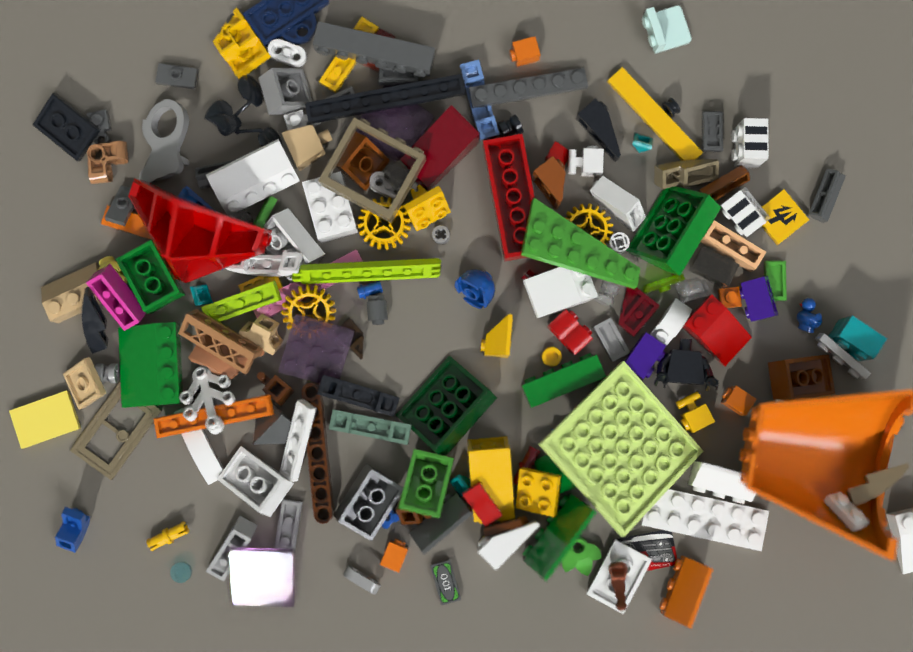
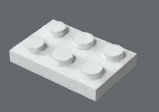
[587,539,652,614]

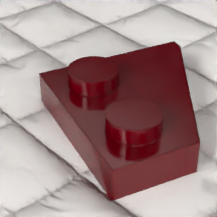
[618,287,660,337]

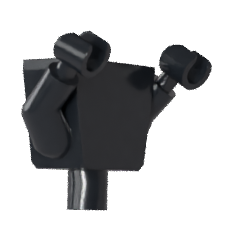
[654,339,719,391]

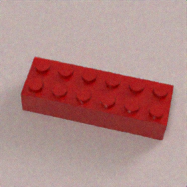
[482,134,535,262]

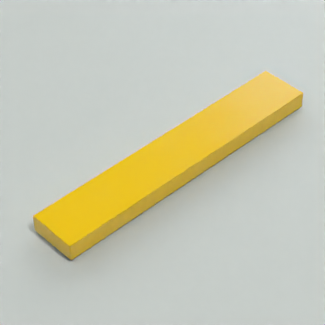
[607,67,703,161]

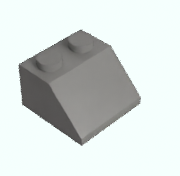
[259,68,312,115]

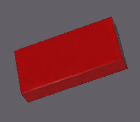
[462,481,503,527]

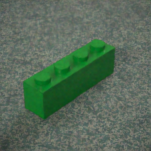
[521,353,606,408]

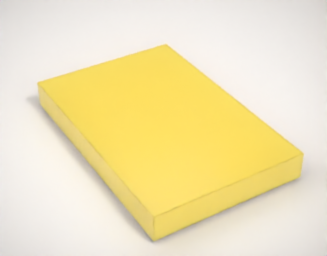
[9,390,81,449]

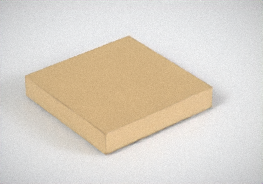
[63,357,107,410]

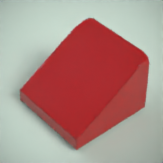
[545,141,569,165]

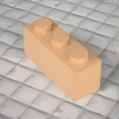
[701,220,766,272]

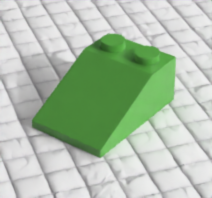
[399,449,454,518]

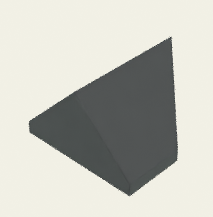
[253,402,292,445]

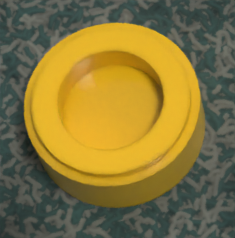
[541,347,562,367]

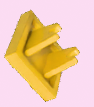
[403,185,451,232]
[516,467,561,517]

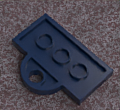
[242,0,330,48]

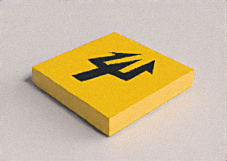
[762,190,809,245]

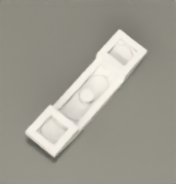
[226,252,303,277]
[174,404,224,485]

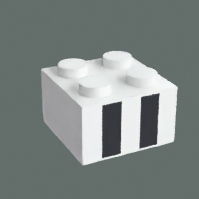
[731,118,769,168]
[721,187,770,237]

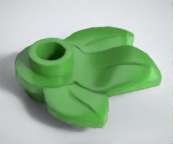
[562,536,602,576]

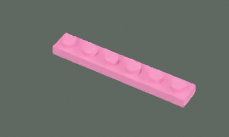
[253,249,363,319]

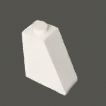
[590,176,646,232]

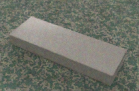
[272,499,303,563]

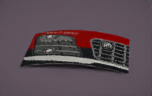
[612,530,677,571]

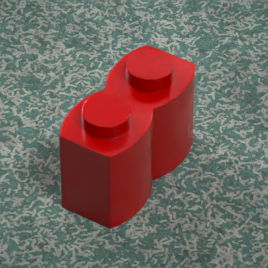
[547,309,593,356]

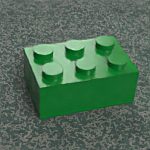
[116,240,185,314]

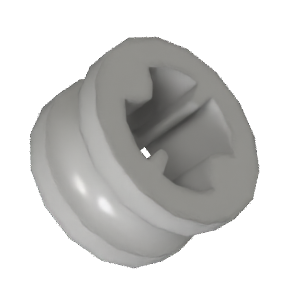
[432,225,450,245]

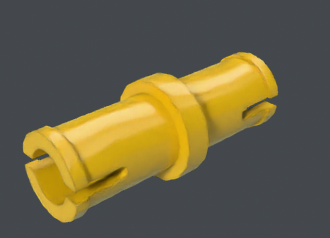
[146,521,189,551]

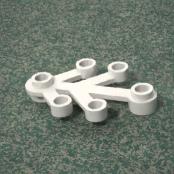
[179,365,235,434]

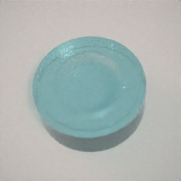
[170,562,192,583]

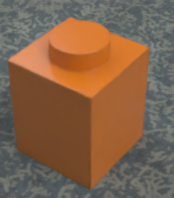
[509,36,541,67]
[721,386,757,416]
[380,538,409,573]

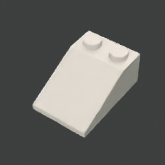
[523,267,598,318]
[217,446,294,517]
[886,507,913,574]
[477,519,540,570]

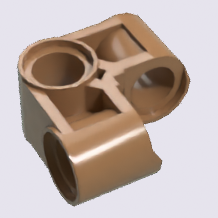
[87,141,129,184]

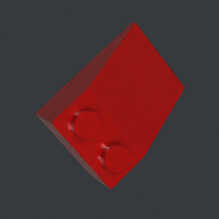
[682,295,752,367]

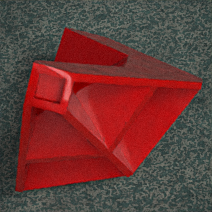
[128,178,272,283]

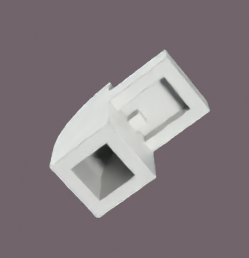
[650,298,692,348]

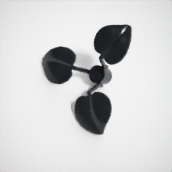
[204,75,283,147]

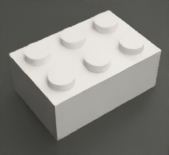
[302,171,359,243]

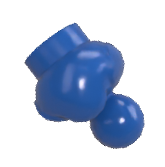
[797,298,822,333]

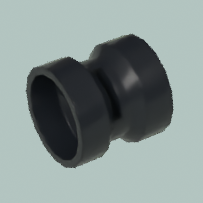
[497,115,524,137]

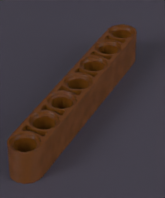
[302,383,334,524]

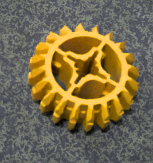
[357,197,411,251]
[566,204,614,246]
[281,284,336,339]

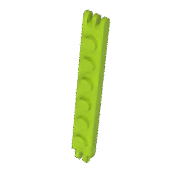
[292,258,441,284]

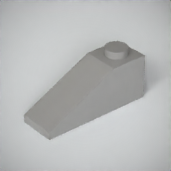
[206,516,257,581]

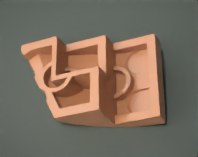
[188,334,265,380]

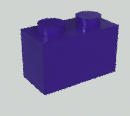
[739,276,778,322]
[624,332,666,380]

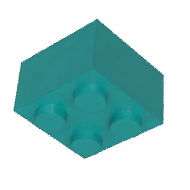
[828,316,887,362]

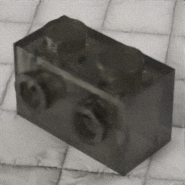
[689,246,740,288]

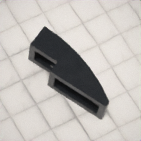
[82,287,108,354]

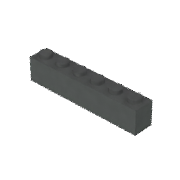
[313,21,435,78]

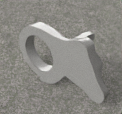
[139,99,190,184]

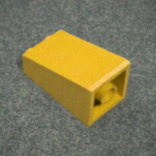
[467,436,515,524]

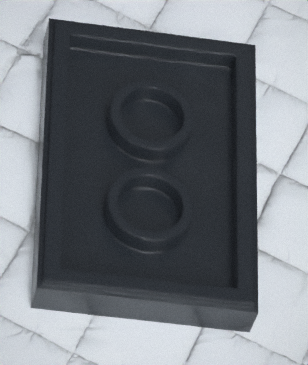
[32,93,101,161]

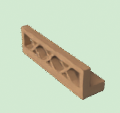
[178,309,263,374]

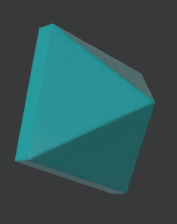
[632,133,653,153]
[190,284,213,306]
[450,474,471,497]

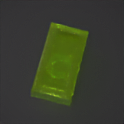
[642,273,685,294]

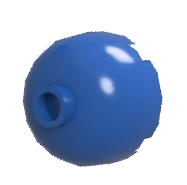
[455,269,496,309]

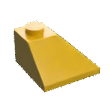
[481,314,513,358]

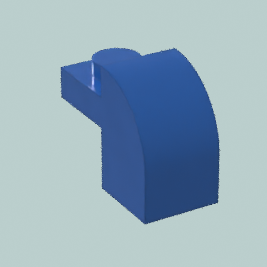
[55,507,90,553]

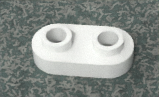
[268,39,307,67]
[369,172,403,200]

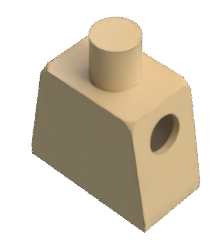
[282,125,332,171]

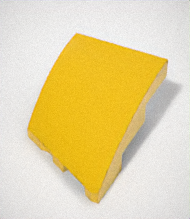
[213,8,271,79]

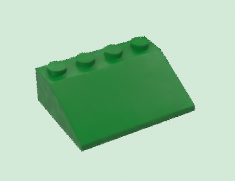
[626,186,721,276]
[118,322,183,408]
[522,493,596,581]

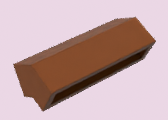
[697,165,750,201]

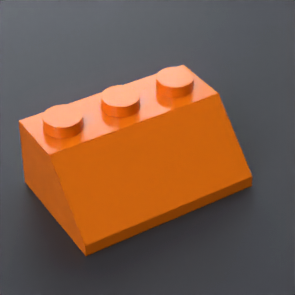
[659,555,713,628]

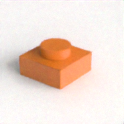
[718,287,742,309]

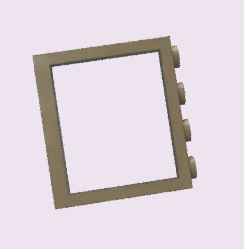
[318,118,426,223]

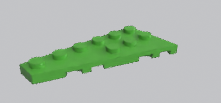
[521,198,640,289]

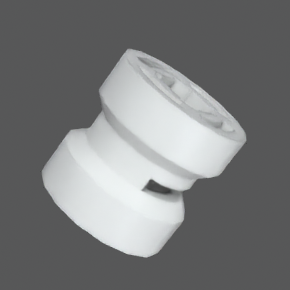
[607,232,630,254]

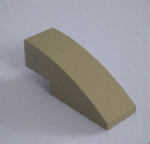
[654,159,719,189]
[847,463,909,506]

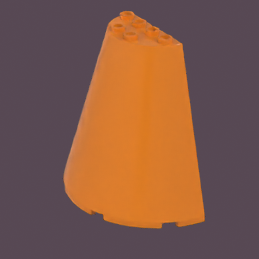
[739,389,913,561]

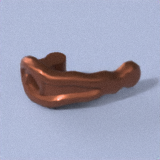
[608,562,628,611]

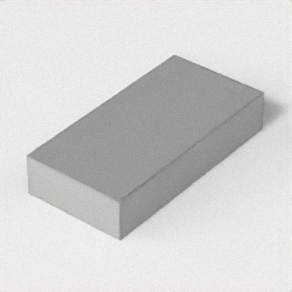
[593,318,630,362]

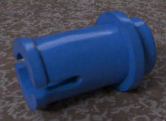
[357,281,383,299]

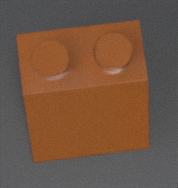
[336,132,390,191]
[531,156,566,210]

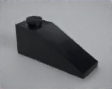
[576,98,621,162]

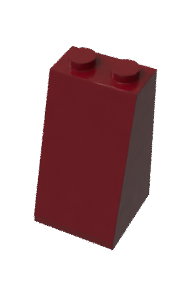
[400,105,480,191]

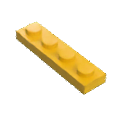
[319,17,379,93]

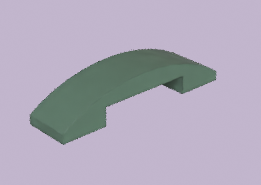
[329,409,412,445]

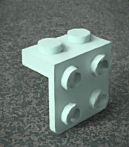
[642,6,692,54]

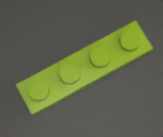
[201,281,282,322]

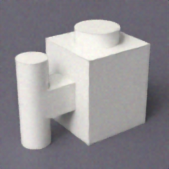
[568,146,604,177]

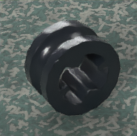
[662,98,681,118]

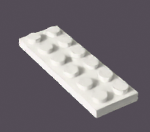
[641,489,769,551]

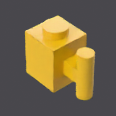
[676,391,715,433]

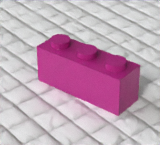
[86,264,146,331]

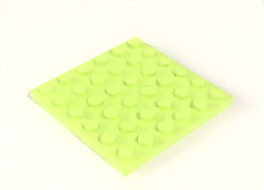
[539,361,704,537]

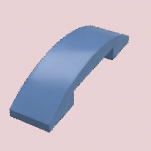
[460,60,499,140]

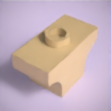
[239,314,283,355]

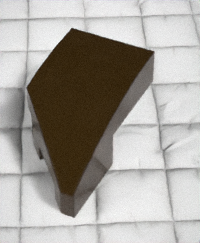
[335,318,364,360]

